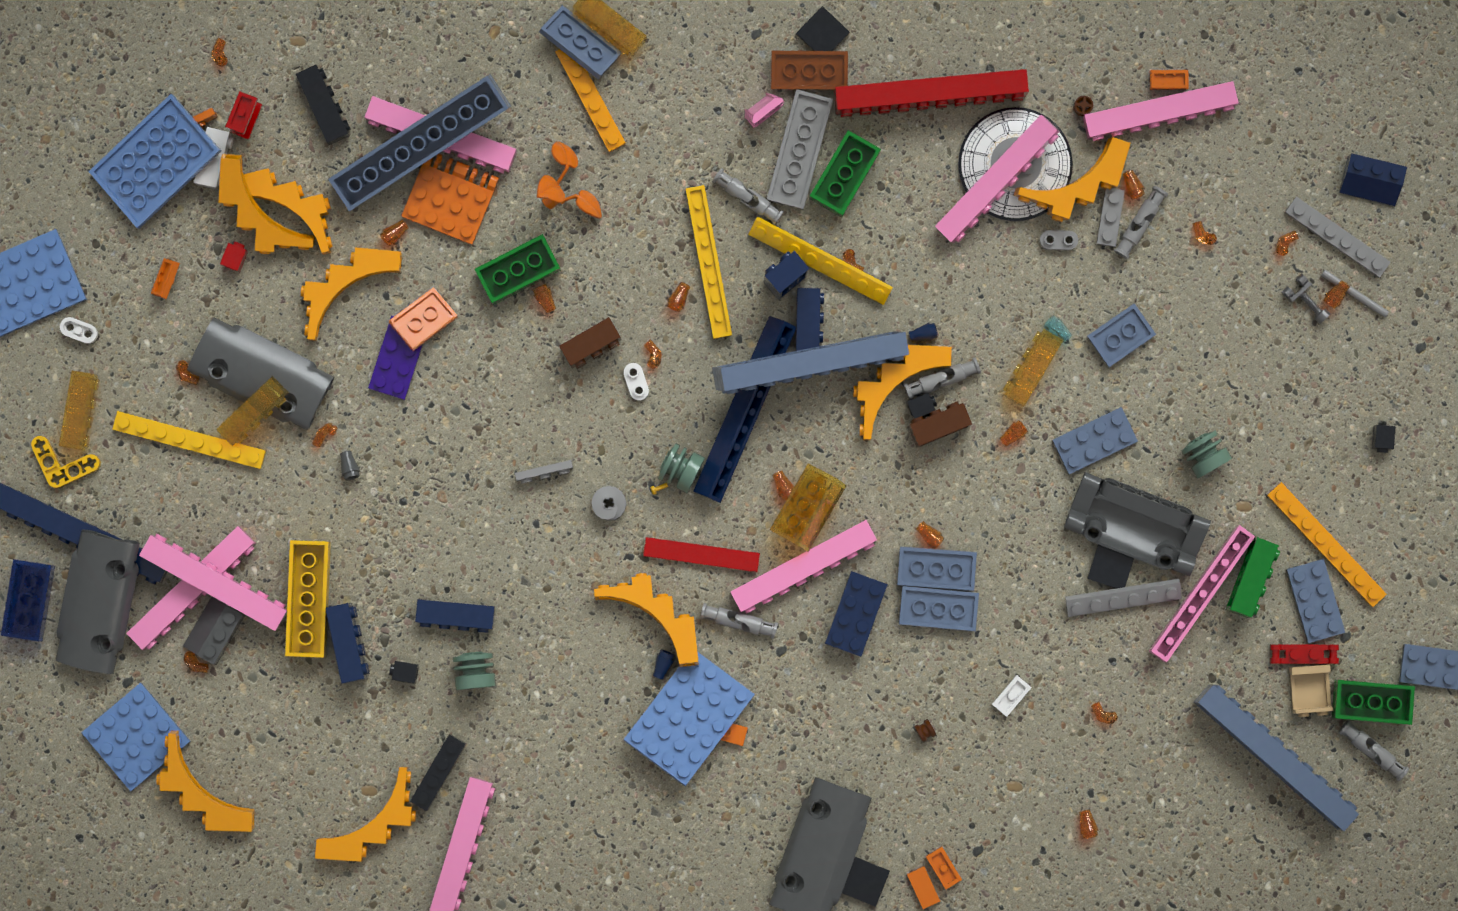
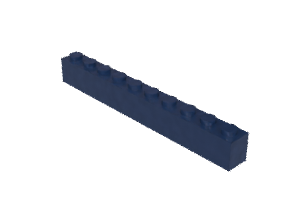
[693,316,797,503]
[0,483,168,585]

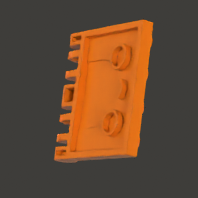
[401,154,499,245]

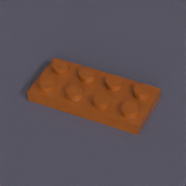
[771,50,848,90]

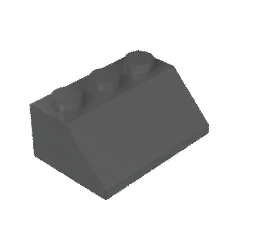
[183,596,245,665]

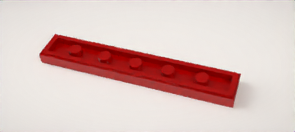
[643,537,760,572]

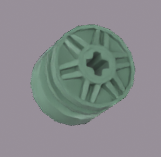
[1181,430,1232,479]
[658,443,705,493]
[452,651,496,690]

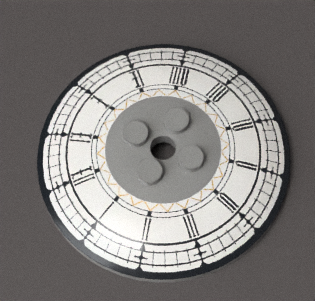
[958,107,1073,222]

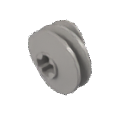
[592,486,626,521]

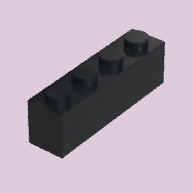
[296,65,351,145]
[410,734,467,811]

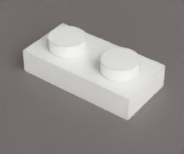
[992,675,1032,717]

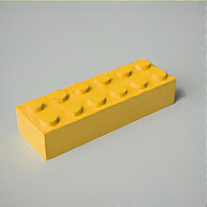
[285,540,331,658]

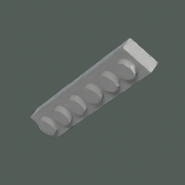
[1285,196,1390,278]
[1065,579,1182,617]

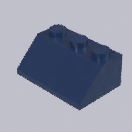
[1339,153,1407,207]

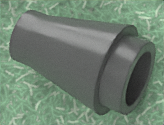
[340,451,360,480]

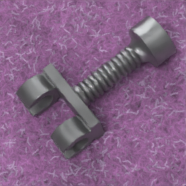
[1282,273,1331,324]

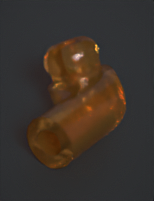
[211,38,228,67]
[1193,221,1217,245]
[1276,230,1299,256]
[644,339,662,369]

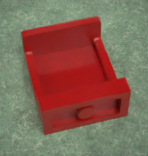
[225,91,262,139]

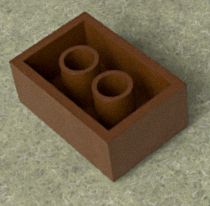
[559,317,621,369]
[908,401,972,448]

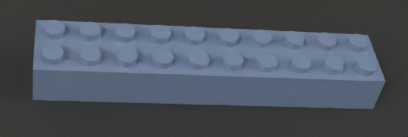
[328,74,511,211]
[712,331,909,394]
[1194,685,1359,831]

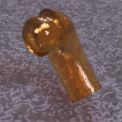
[842,249,864,271]
[176,360,200,386]
[312,423,338,447]
[184,651,209,673]
[1091,702,1118,724]

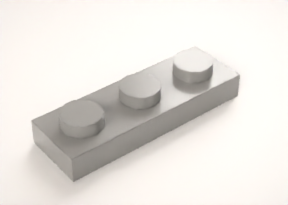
[1096,188,1125,247]
[515,460,573,484]

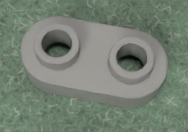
[1039,230,1078,250]

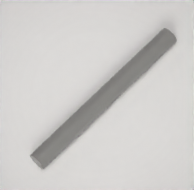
[1321,270,1389,318]

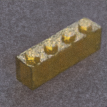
[573,0,647,56]
[1003,329,1063,407]
[59,370,100,451]
[216,376,288,446]

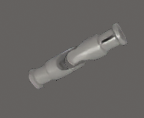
[712,168,784,225]
[1114,186,1168,259]
[904,357,981,400]
[700,603,778,639]
[1338,720,1409,781]

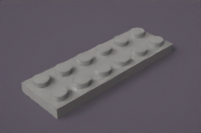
[767,89,833,210]

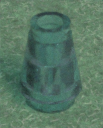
[1043,315,1072,343]

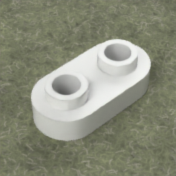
[60,317,98,344]
[624,363,649,401]

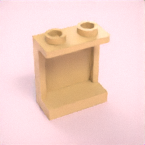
[1289,665,1333,717]

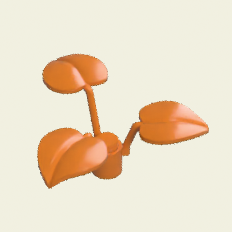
[537,141,602,219]

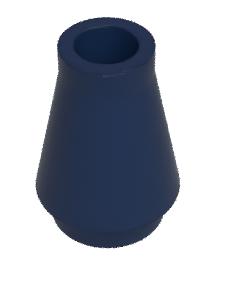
[909,322,938,342]
[653,649,675,680]

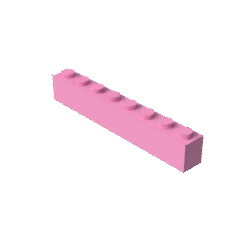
[1083,81,1238,141]
[365,96,517,174]
[935,115,1060,243]
[730,520,877,614]
[1149,525,1255,662]
[126,526,256,650]
[139,533,287,631]
[429,777,495,911]

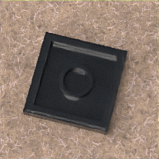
[796,6,850,51]
[1087,544,1134,589]
[842,857,890,907]

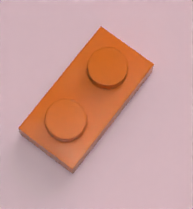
[925,846,962,890]

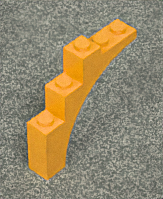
[1013,137,1131,222]
[218,154,315,254]
[244,168,333,255]
[301,247,402,341]
[853,345,952,440]
[594,573,699,667]
[156,730,255,832]
[315,767,416,862]

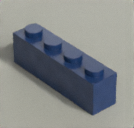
[796,288,824,351]
[415,599,495,633]

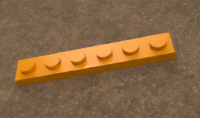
[555,49,626,153]

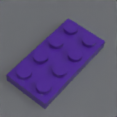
[368,315,423,400]

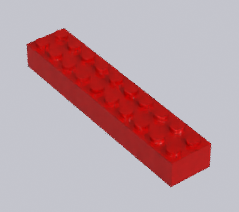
[834,69,1029,118]

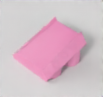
[745,93,784,128]

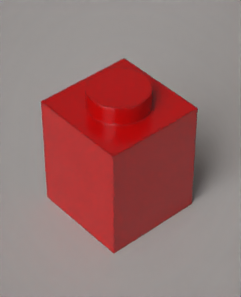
[220,241,248,273]

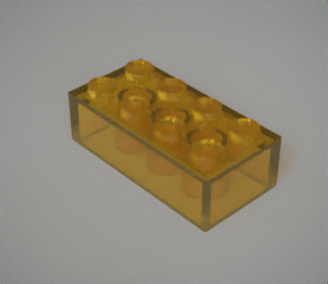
[770,463,847,552]

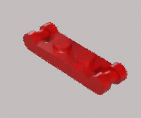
[1270,644,1339,664]

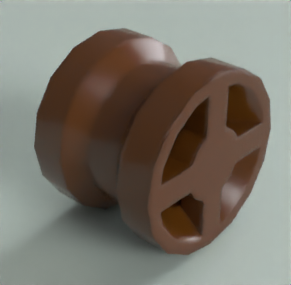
[1073,96,1094,116]
[914,719,937,743]

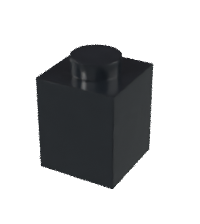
[906,393,937,419]
[1371,425,1396,453]
[389,661,419,684]

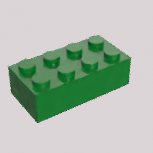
[809,130,881,217]
[475,234,561,305]
[1225,537,1280,618]
[1331,680,1415,725]

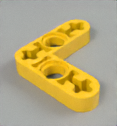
[31,436,101,488]

